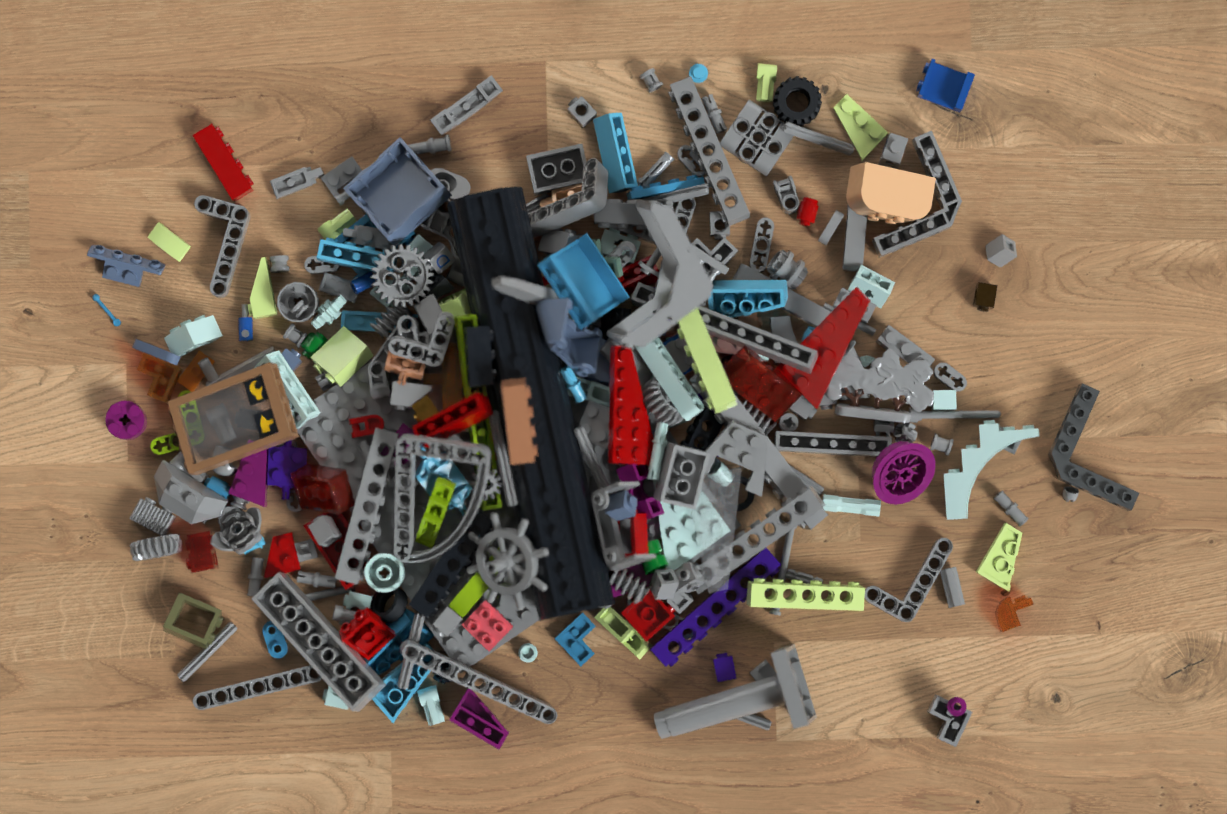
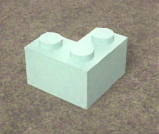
[164,315,223,356]

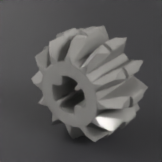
[469,469,503,500]

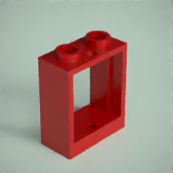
[617,510,648,558]

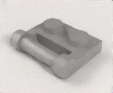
[321,156,362,206]

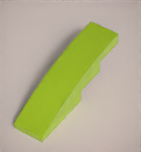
[415,476,456,548]

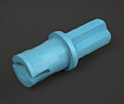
[561,365,587,403]

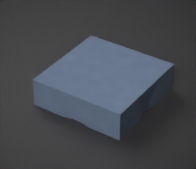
[343,137,452,246]

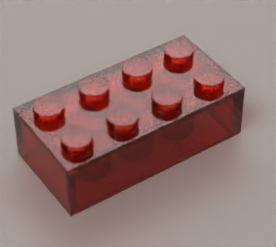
[723,345,802,422]

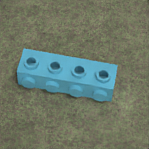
[593,113,638,193]
[317,238,398,276]

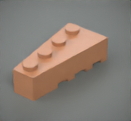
[502,378,538,465]

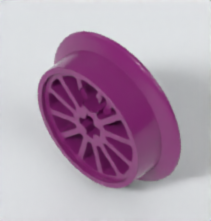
[872,441,936,505]

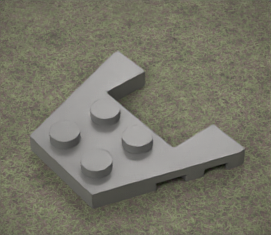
[705,421,768,496]

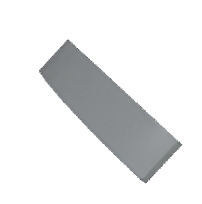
[430,75,503,136]

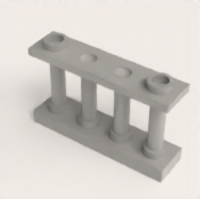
[638,242,729,307]

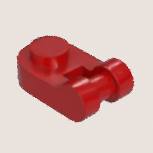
[349,414,385,438]

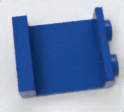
[916,59,975,113]

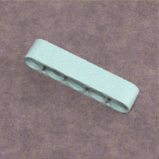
[636,337,704,421]

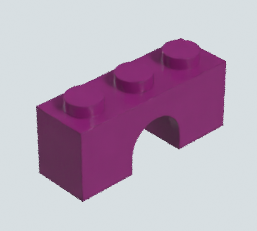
[616,464,664,520]

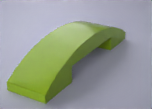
[448,547,500,618]

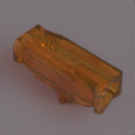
[423,342,463,410]

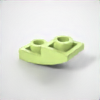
[147,222,191,262]

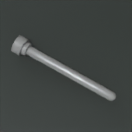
[909,407,1001,423]

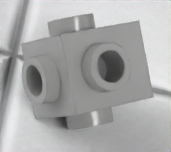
[674,562,706,593]

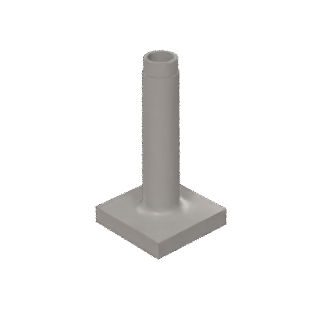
[654,644,817,739]

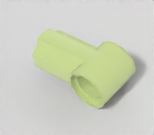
[756,63,777,102]
[317,208,357,240]

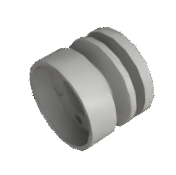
[277,282,319,322]

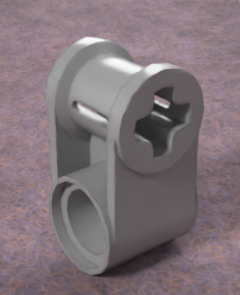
[773,175,799,214]

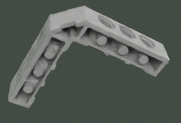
[872,131,962,258]

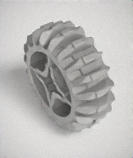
[641,377,683,426]
[130,534,183,561]

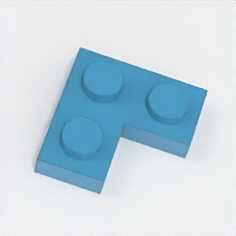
[554,612,596,667]

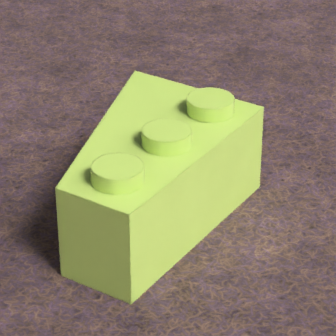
[438,289,471,328]

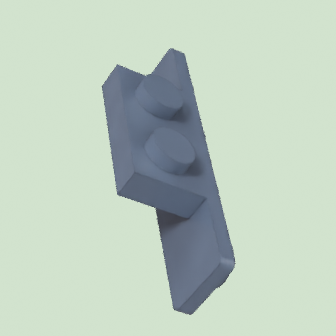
[87,245,166,287]

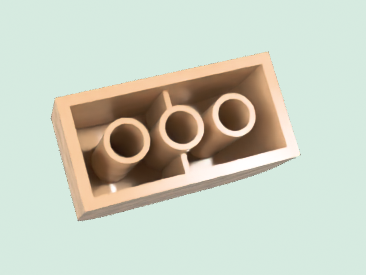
[846,162,936,225]

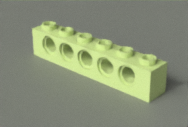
[746,578,865,611]

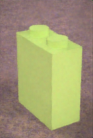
[311,326,374,387]

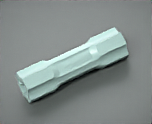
[822,494,881,517]

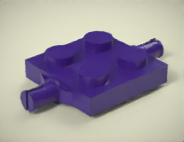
[266,440,307,500]

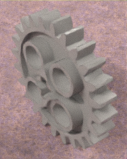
[370,244,433,307]

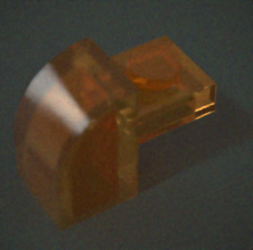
[995,595,1034,632]

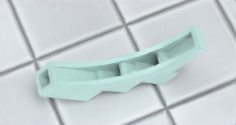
[944,420,1039,520]

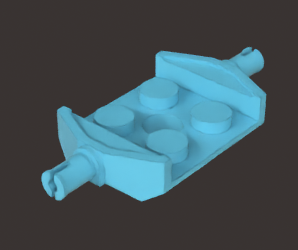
[415,445,472,516]

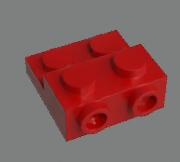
[621,590,675,642]
[339,607,396,660]

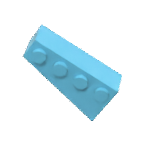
[708,280,788,318]
[372,642,435,723]

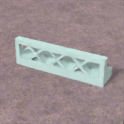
[254,350,320,429]

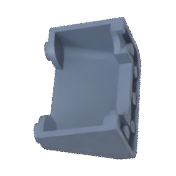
[536,298,602,376]

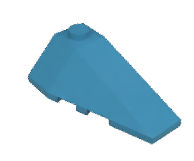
[364,609,434,676]

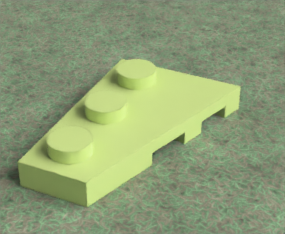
[833,94,888,161]
[976,523,1022,592]

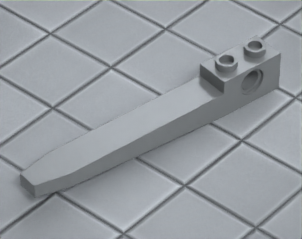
[492,277,601,331]

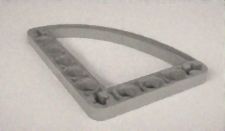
[394,434,491,563]

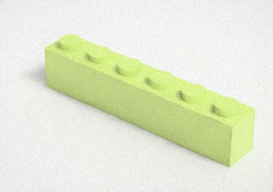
[677,307,737,414]

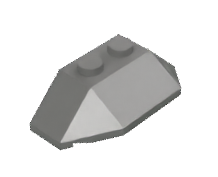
[154,460,229,524]

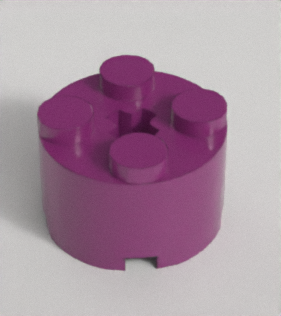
[105,401,147,440]

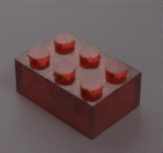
[291,464,355,514]

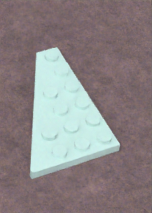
[653,440,730,571]

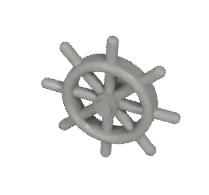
[466,512,549,610]

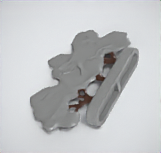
[826,348,934,423]

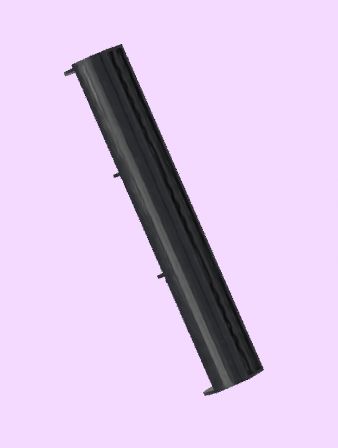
[447,187,615,621]

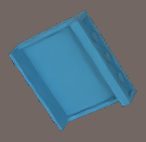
[537,233,630,330]

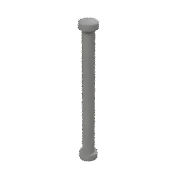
[769,526,797,616]

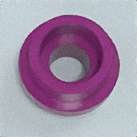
[947,697,967,716]

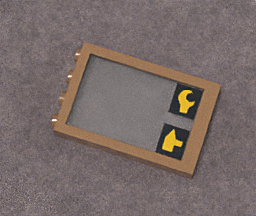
[168,362,299,475]

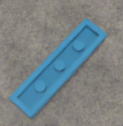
[626,175,705,200]

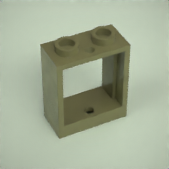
[163,592,224,649]

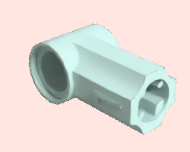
[417,685,445,726]

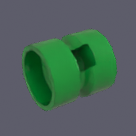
[642,540,669,575]

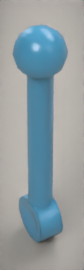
[92,294,121,326]

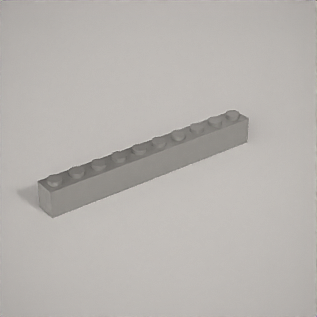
[631,282,818,374]
[689,373,828,530]

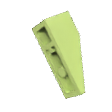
[248,257,278,319]

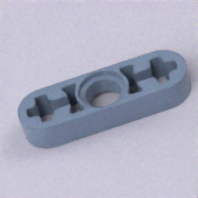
[132,339,180,366]

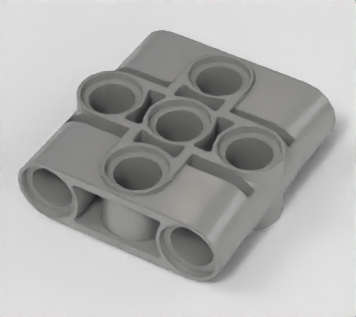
[720,99,794,177]

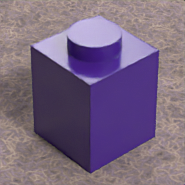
[713,652,737,682]

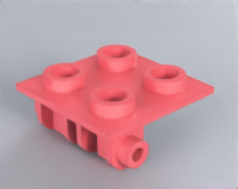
[462,600,514,652]

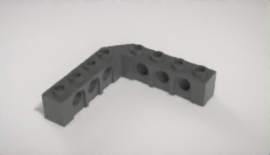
[1048,383,1139,511]

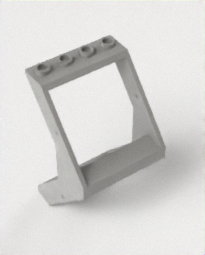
[606,199,713,349]

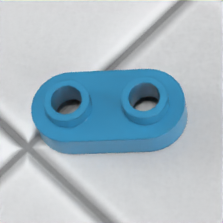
[262,621,288,658]

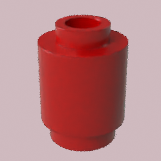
[796,197,819,227]

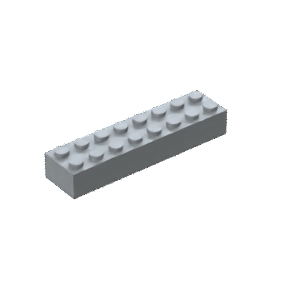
[252,572,386,712]

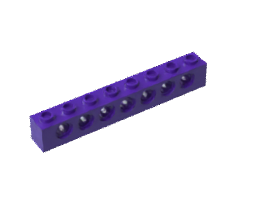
[649,548,781,667]

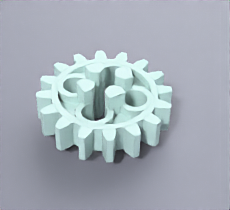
[311,295,347,329]

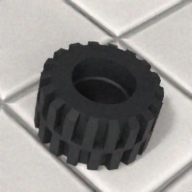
[773,76,822,126]

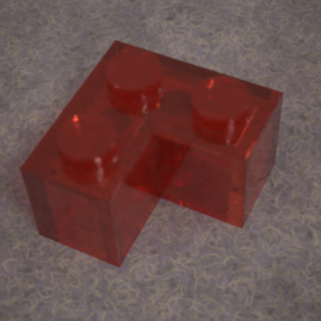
[185,531,219,573]

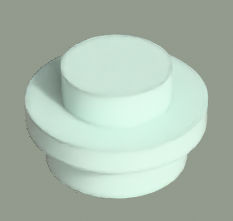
[518,643,538,663]

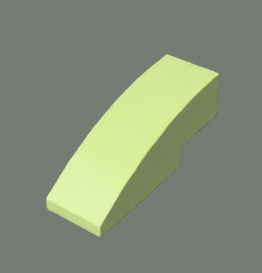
[594,607,653,659]

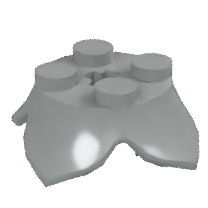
[210,506,262,555]

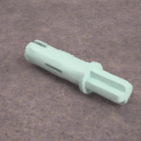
[647,422,668,481]

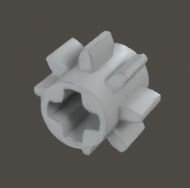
[893,423,918,443]

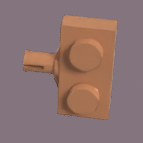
[384,351,425,386]

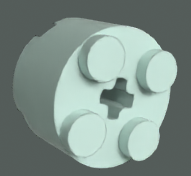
[364,553,405,592]

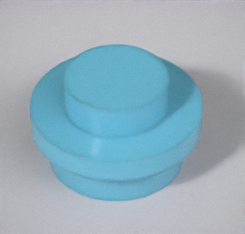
[689,64,708,83]

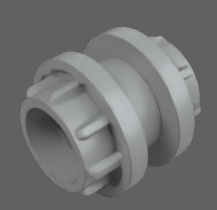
[767,250,808,290]

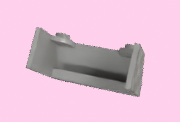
[592,482,656,571]

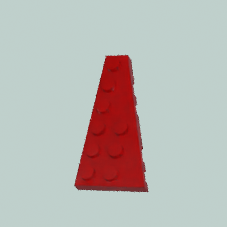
[777,287,871,409]
[608,346,654,466]

